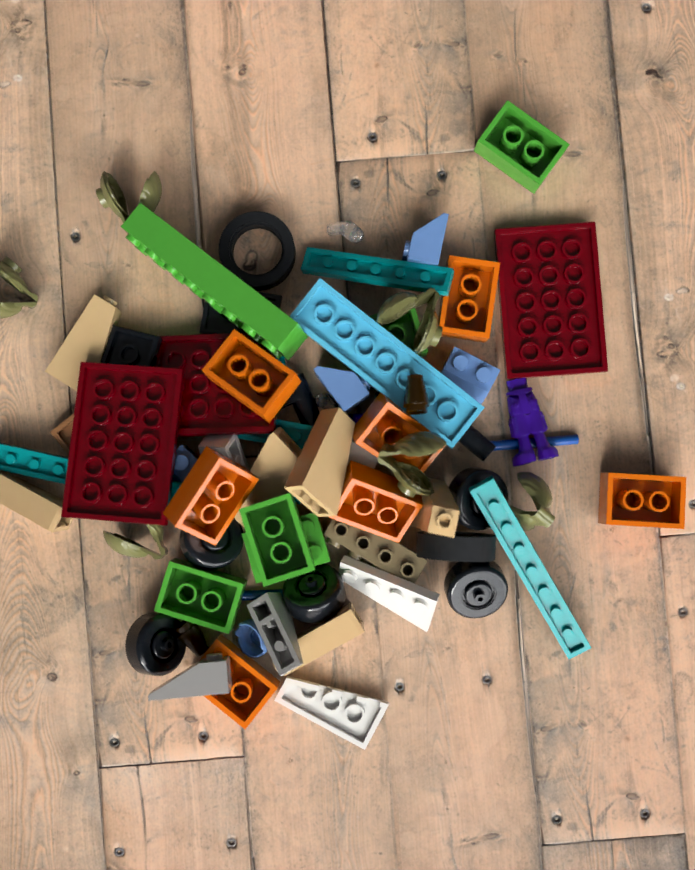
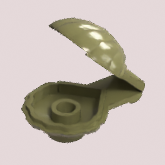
[96,171,162,223]
[0,256,38,319]
[377,288,443,354]
[378,431,447,497]
[510,472,555,531]
[103,524,168,560]

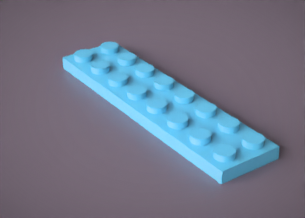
[289,278,485,449]

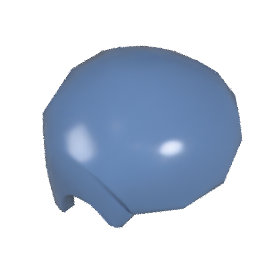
[234,618,268,658]

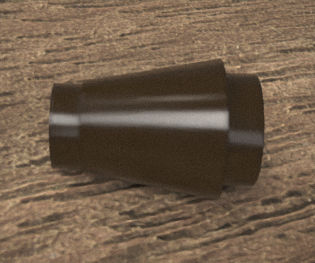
[403,374,430,415]
[174,620,209,657]

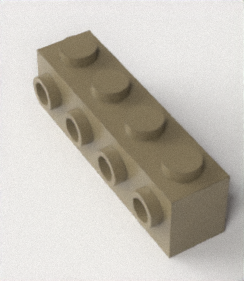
[324,519,428,584]

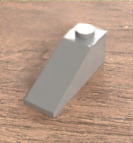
[246,592,303,676]
[148,653,232,701]

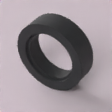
[218,211,296,291]
[416,531,496,562]

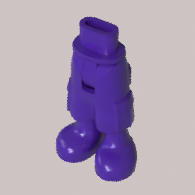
[506,378,559,467]

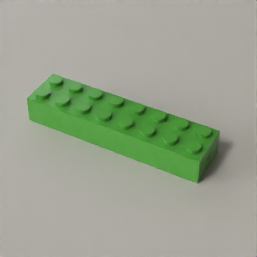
[121,203,308,361]

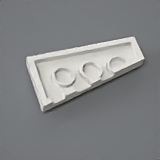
[339,555,440,632]
[274,676,389,750]

